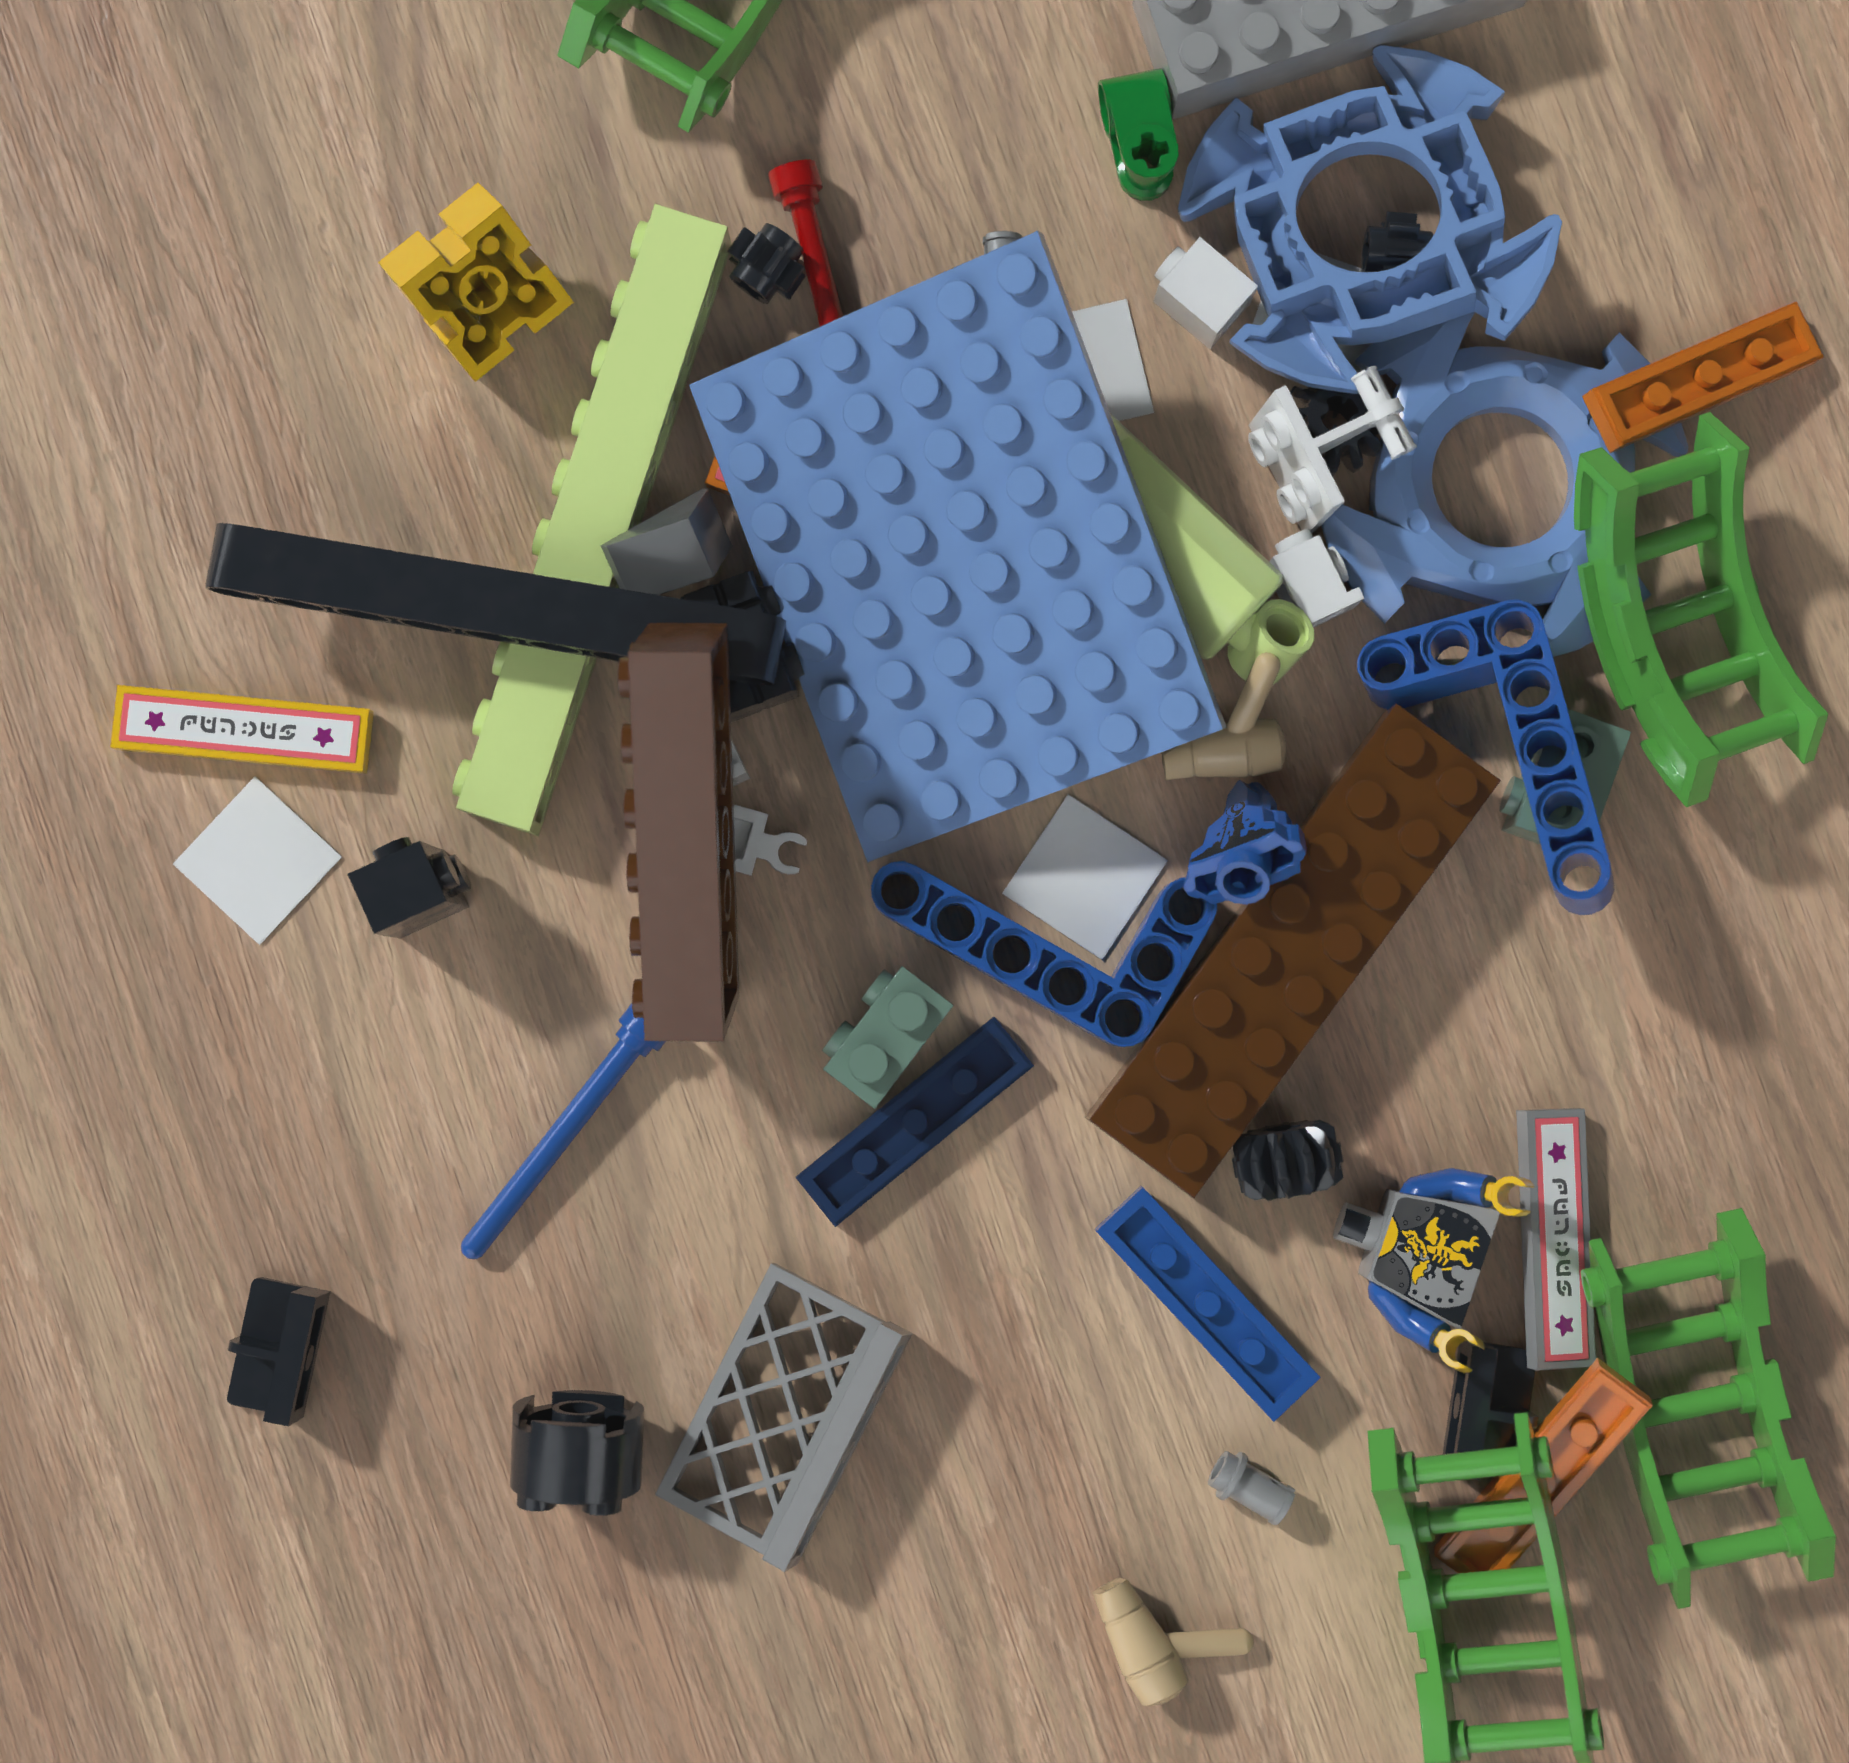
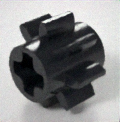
[1361,211,1433,272]
[727,223,806,304]

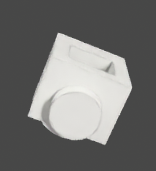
[1269,529,1364,628]

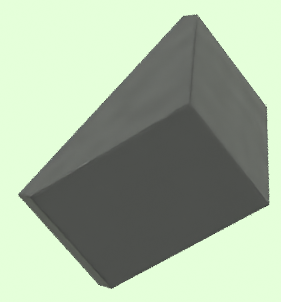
[601,489,732,595]

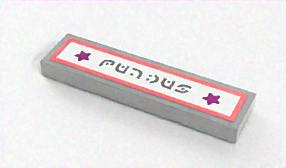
[1516,1108,1596,1370]

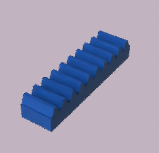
[1095,1186,1321,1422]

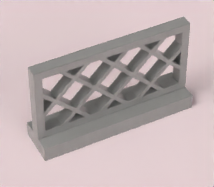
[655,1263,913,1572]

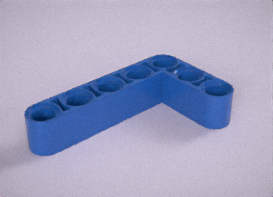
[1357,599,1614,915]
[871,861,1217,1047]

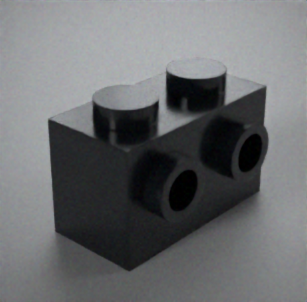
[347,837,471,939]

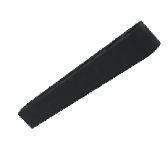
[205,523,786,686]

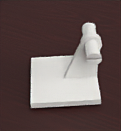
[1248,365,1417,533]

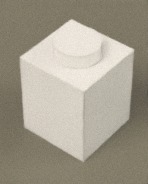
[1153,237,1258,349]

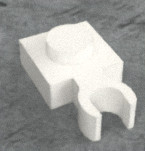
[734,805,807,876]

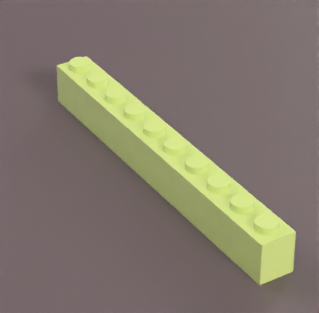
[452,204,732,836]

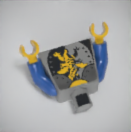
[1333,1168,1534,1373]

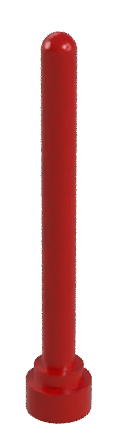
[768,159,843,327]

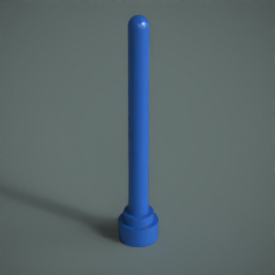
[461,1003,666,1260]

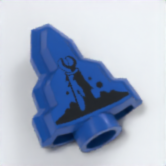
[1183,780,1306,904]

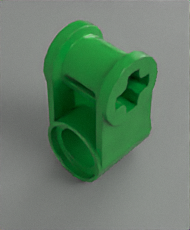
[1098,68,1179,201]

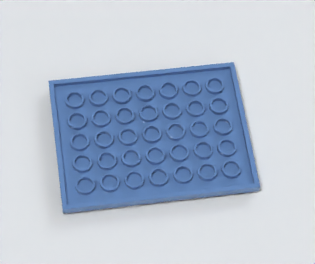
[689,231,1227,862]

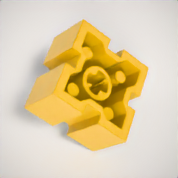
[378,182,574,382]

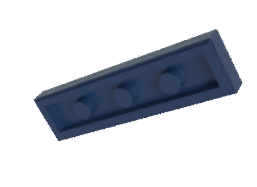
[795,1016,1034,1227]

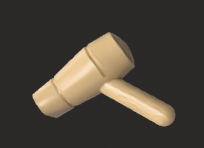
[1161,653,1286,780]
[1092,1578,1254,1706]

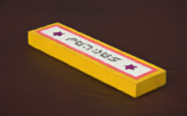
[110,685,374,774]

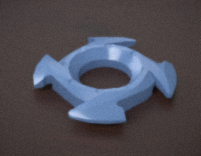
[1178,45,1562,394]
[1321,312,1689,657]

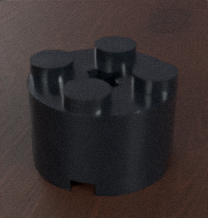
[510,1390,644,1516]

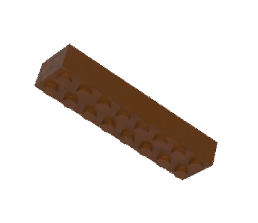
[1084,704,1501,1198]

